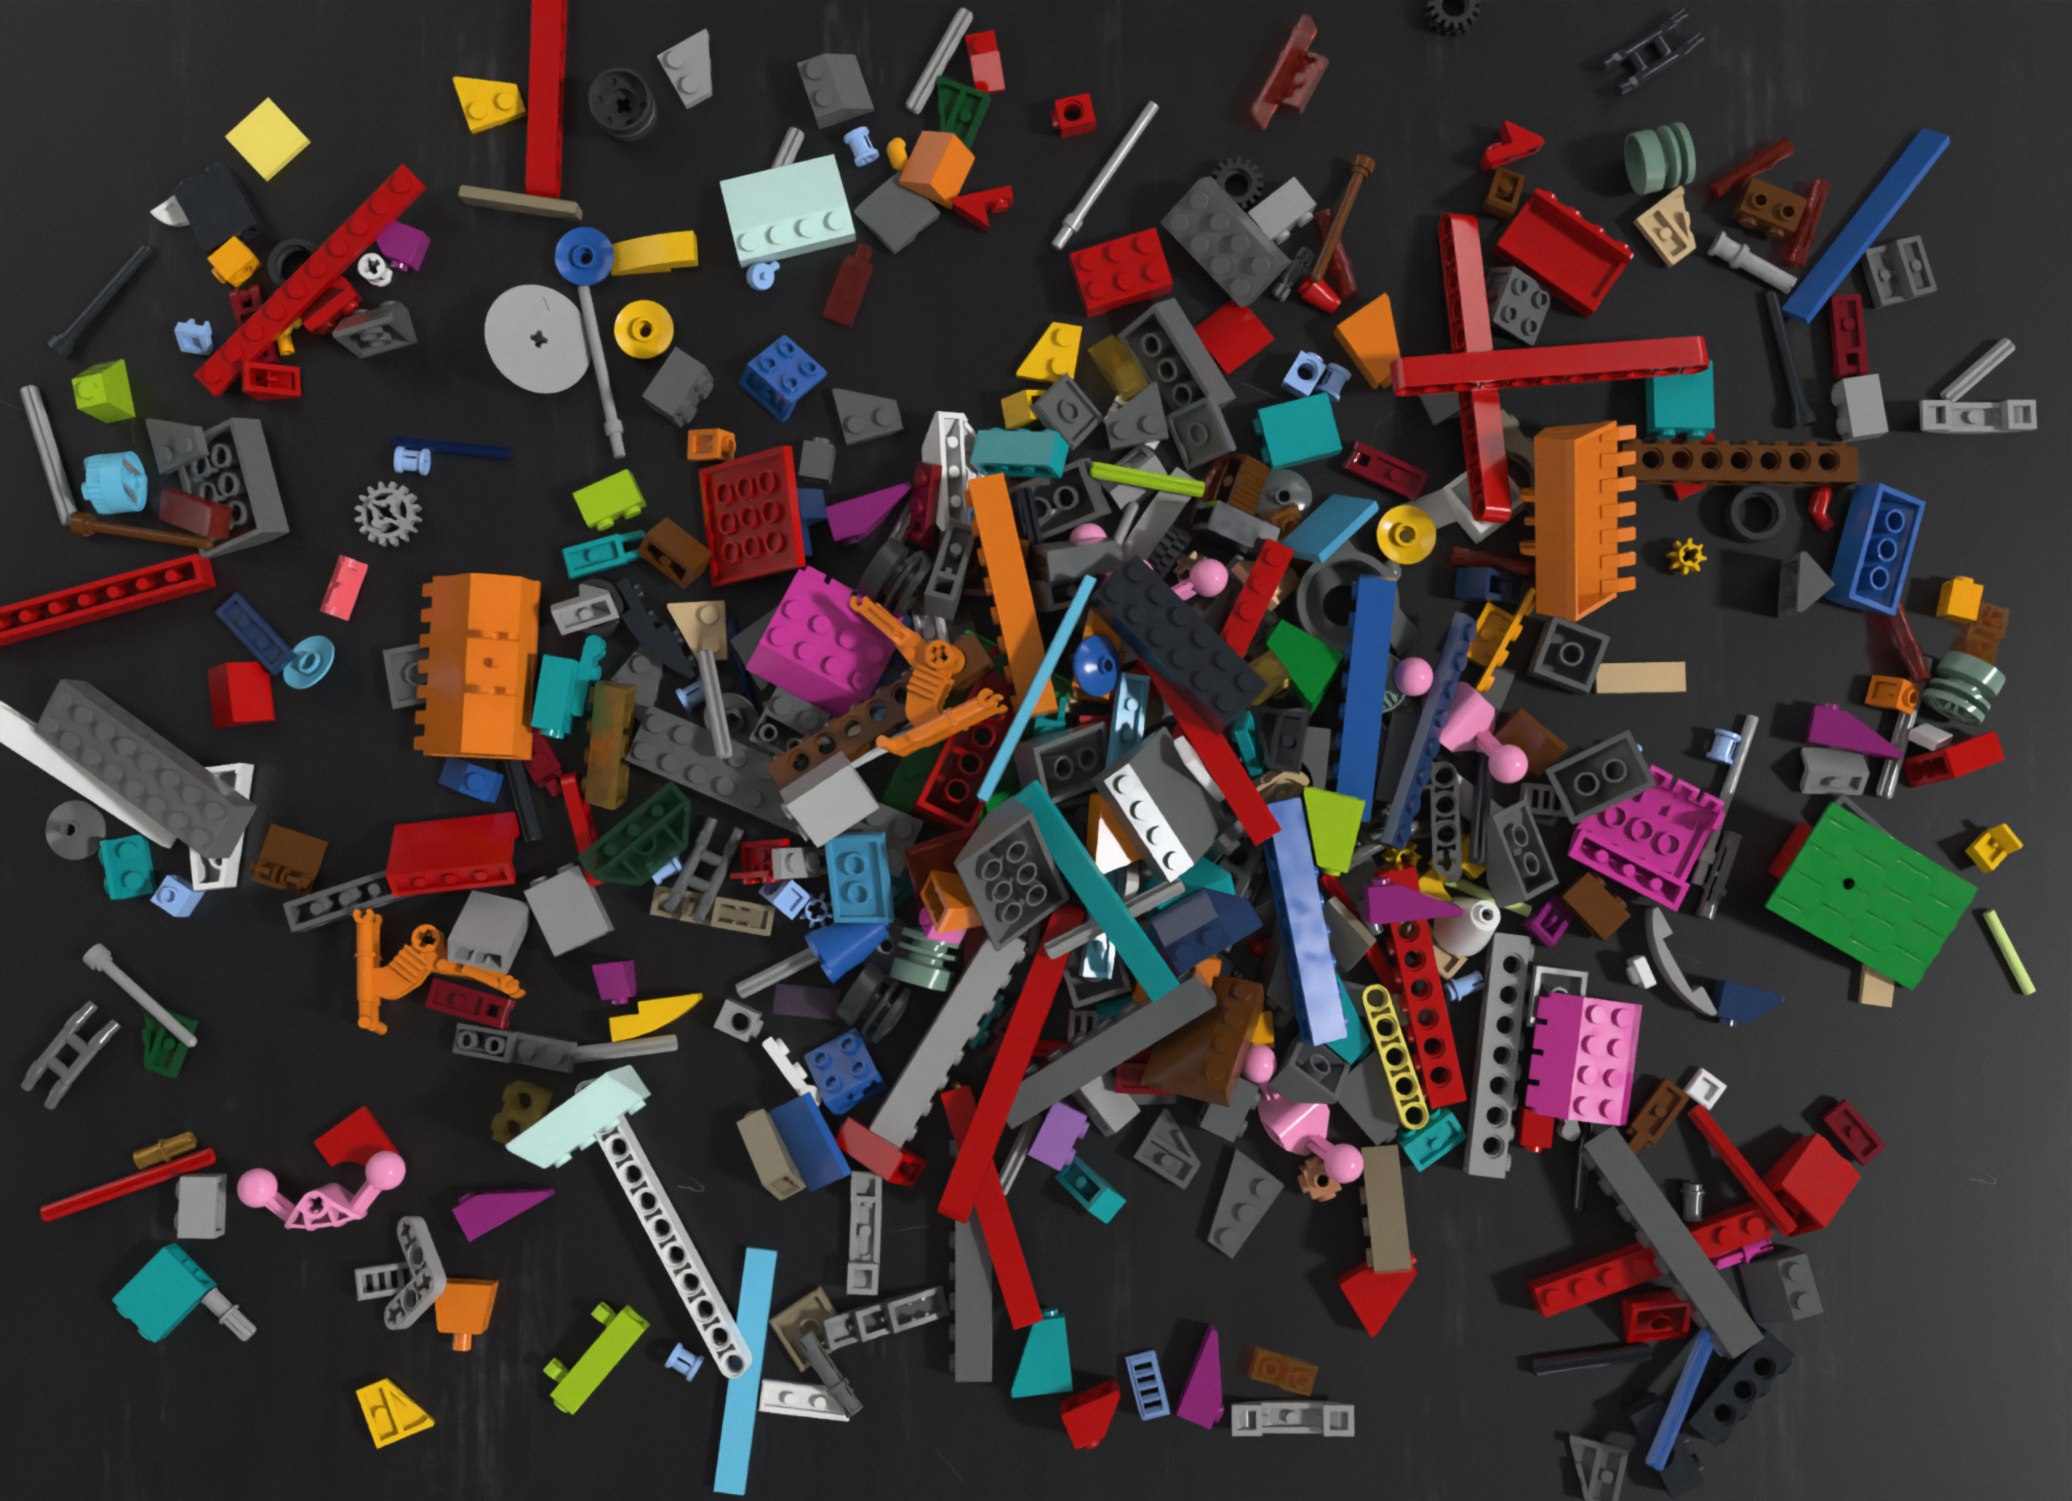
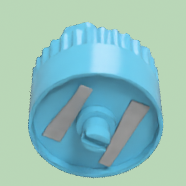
[81,451,147,514]

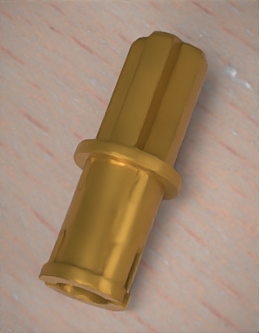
[133,1132,197,1169]

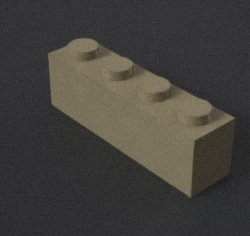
[1359,1145,1412,1274]

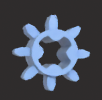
[800,892,833,928]

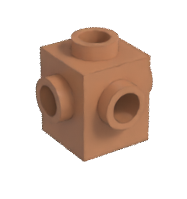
[1297,1156,1342,1202]

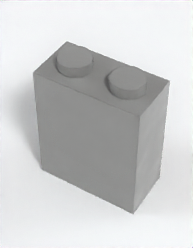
[780,750,880,848]
[524,862,615,957]
[448,890,531,974]

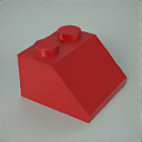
[1060,1378,1120,1450]

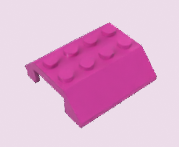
[745,566,904,718]
[1567,761,1725,912]
[1525,992,1642,1126]

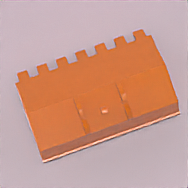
[1519,420,1636,622]
[414,573,541,760]

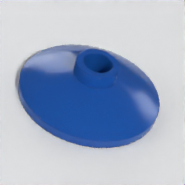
[555,227,614,286]
[1073,635,1120,696]

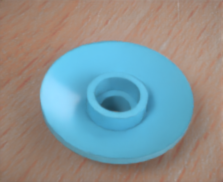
[283,635,334,689]

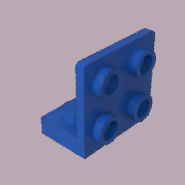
[739,335,827,423]
[804,1028,889,1117]

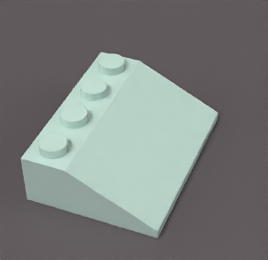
[719,154,856,268]
[505,1065,651,1169]

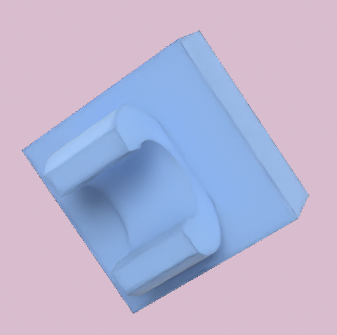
[174,319,214,356]

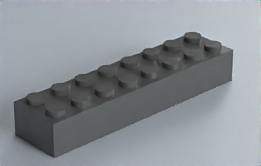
[34,679,257,859]

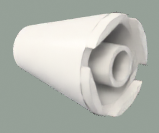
[1433,897,1500,956]

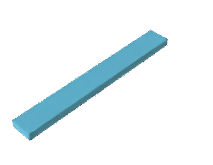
[977,575,1096,804]
[714,1246,778,1495]

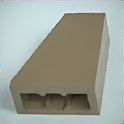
[736,1109,807,1201]

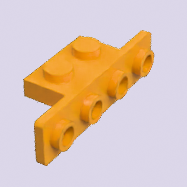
[1467,588,1536,694]

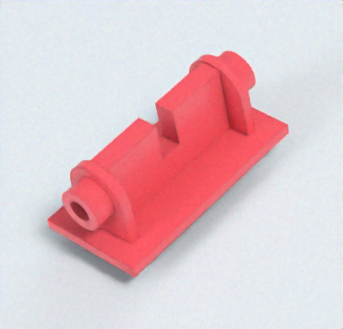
[320,555,368,621]

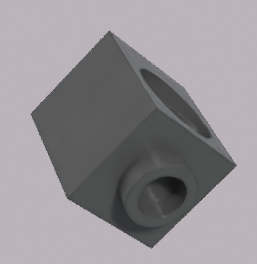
[799,437,836,485]

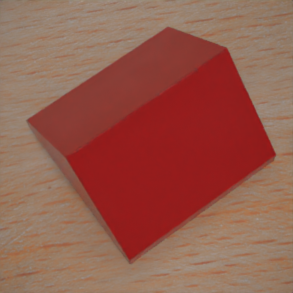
[207,662,275,729]
[1620,1290,1692,1344]

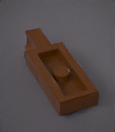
[1625,1077,1690,1156]

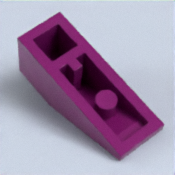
[826,482,913,548]
[1805,702,1903,761]
[1362,877,1463,925]
[452,1188,555,1242]
[1175,1324,1224,1429]

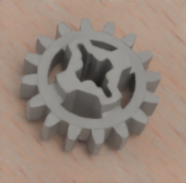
[355,481,422,547]

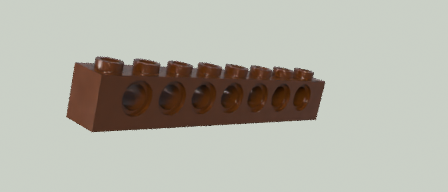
[1617,439,1858,487]
[766,632,996,790]

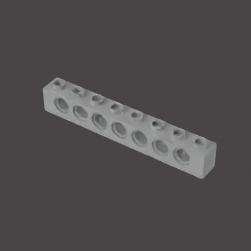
[1463,932,1534,1179]

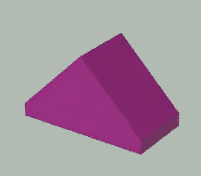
[1520,893,1574,948]

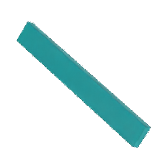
[1014,780,1180,1003]

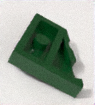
[937,75,991,151]
[140,1005,198,1078]

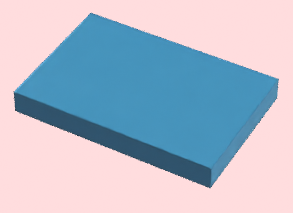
[1280,494,1379,563]
[824,832,895,923]

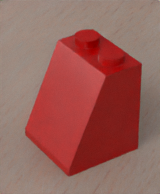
[1746,1133,1861,1238]

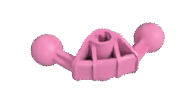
[1069,523,1228,601]
[1394,657,1528,783]
[1241,1044,1364,1183]
[237,1151,406,1231]

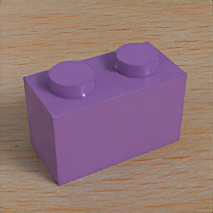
[1028,1100,1090,1171]

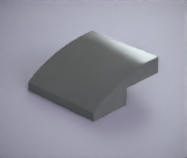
[854,170,940,255]
[1859,235,1938,309]

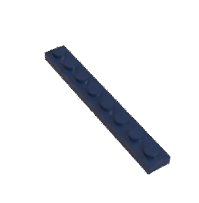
[1380,612,1477,851]

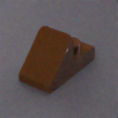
[1481,166,1525,220]

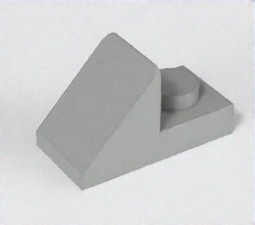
[551,584,619,635]

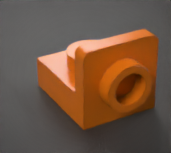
[687,428,736,462]
[1865,675,1920,715]

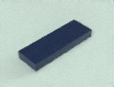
[215,592,297,676]

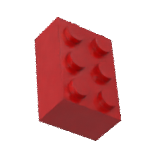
[1070,228,1173,318]

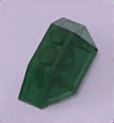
[577,780,691,886]

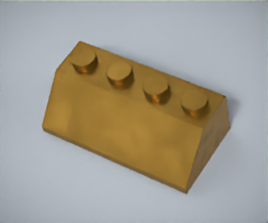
[581,680,637,810]

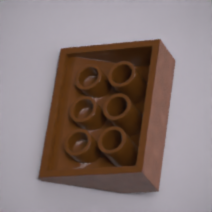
[1141,977,1265,1108]

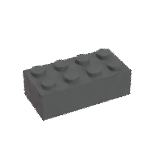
[1160,176,1292,308]

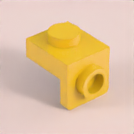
[1965,823,2023,874]

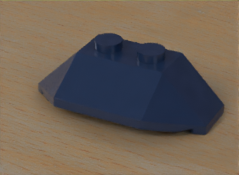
[1146,887,1263,976]

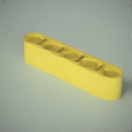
[1360,984,1429,1130]

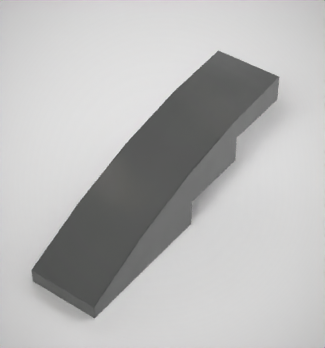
[820,1285,950,1350]

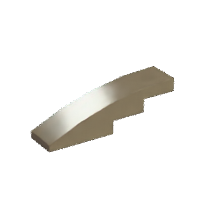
[650,885,775,936]

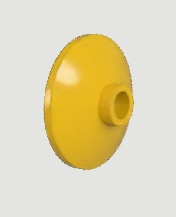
[614,300,674,359]
[1376,505,1436,565]

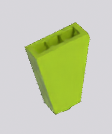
[72,359,136,423]
[1303,785,1365,876]

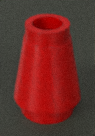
[1296,272,1342,314]

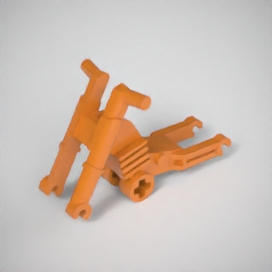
[850,596,1008,757]
[353,908,526,1035]

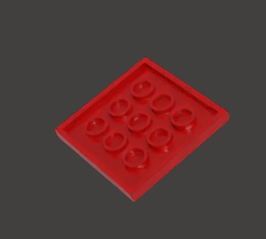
[699,445,806,587]

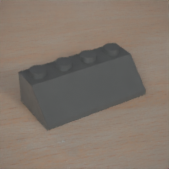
[1117,298,1236,415]

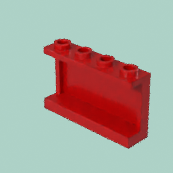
[1491,188,1634,319]
[386,812,521,897]

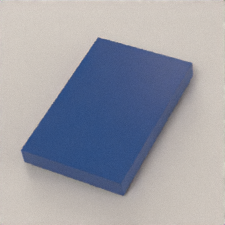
[769,1092,852,1192]

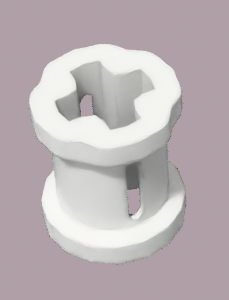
[358,253,393,287]

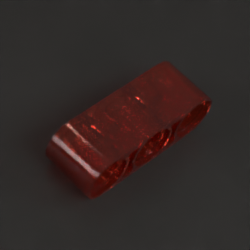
[158,489,233,539]

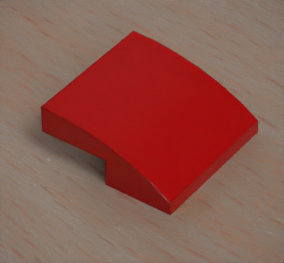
[1194,299,1274,376]

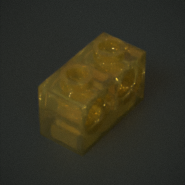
[491,1079,553,1144]

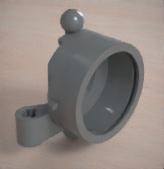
[1293,539,1422,656]

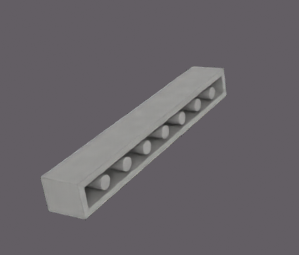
[869,933,1028,1148]

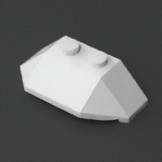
[922,411,986,531]

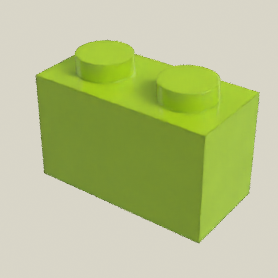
[573,469,647,531]

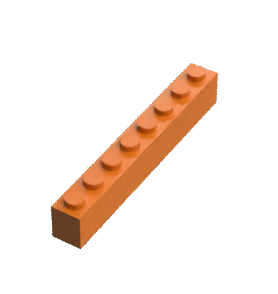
[963,472,1058,718]

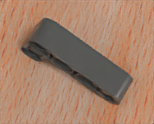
[1420,762,1463,883]

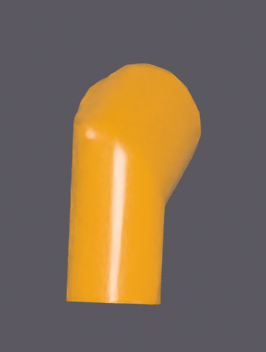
[887,138,909,172]
[276,316,302,356]

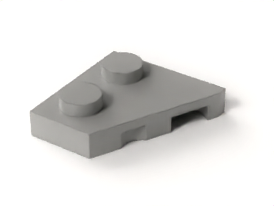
[657,28,712,109]

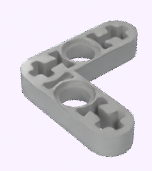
[384,1216,447,1330]

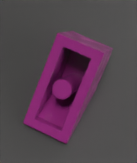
[376,221,431,272]
[592,960,637,1005]

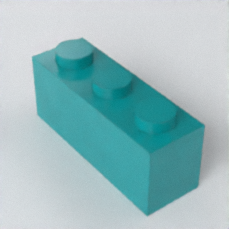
[970,428,1069,478]

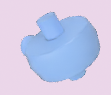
[746,260,780,291]

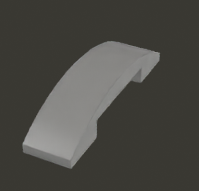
[1919,400,2037,434]
[1119,467,1196,567]
[1644,906,1717,1016]
[847,1171,882,1295]
[1231,1400,1354,1436]

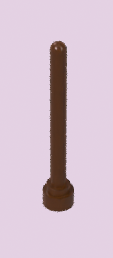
[1311,154,1375,283]
[70,511,213,550]

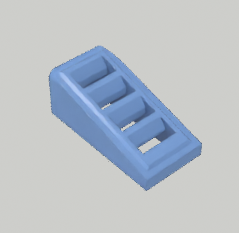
[1125,1349,1171,1421]

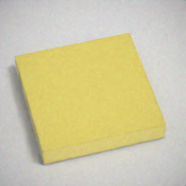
[225,97,311,182]

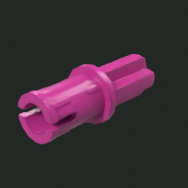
[1711,1237,1773,1269]

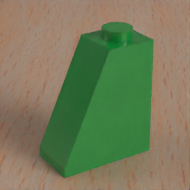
[1264,619,1345,713]

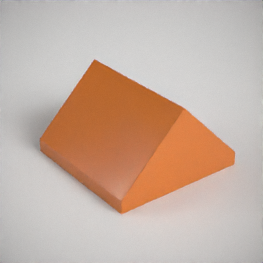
[898,131,975,209]

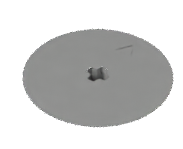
[485,285,591,393]

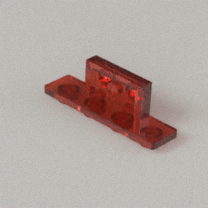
[1250,14,1329,130]

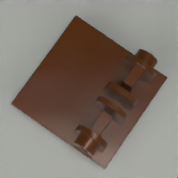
[249,823,328,897]

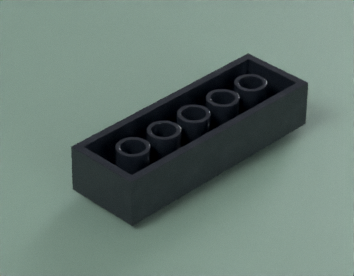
[1088,554,1268,735]

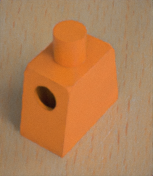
[435,1278,498,1351]

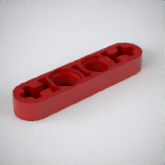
[560,771,608,887]

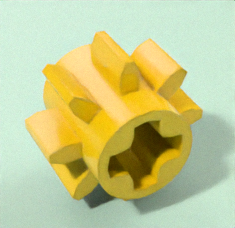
[1666,538,1707,576]
[1381,841,1422,870]

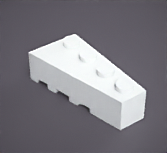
[189,763,254,891]

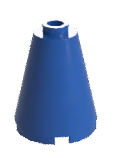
[804,922,892,985]

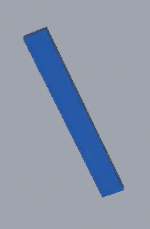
[1781,128,1950,324]

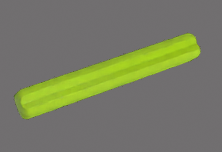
[1089,462,1205,497]

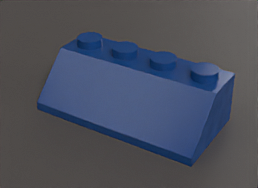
[1825,483,1926,616]

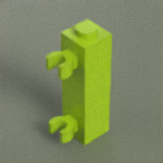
[543,1301,650,1415]

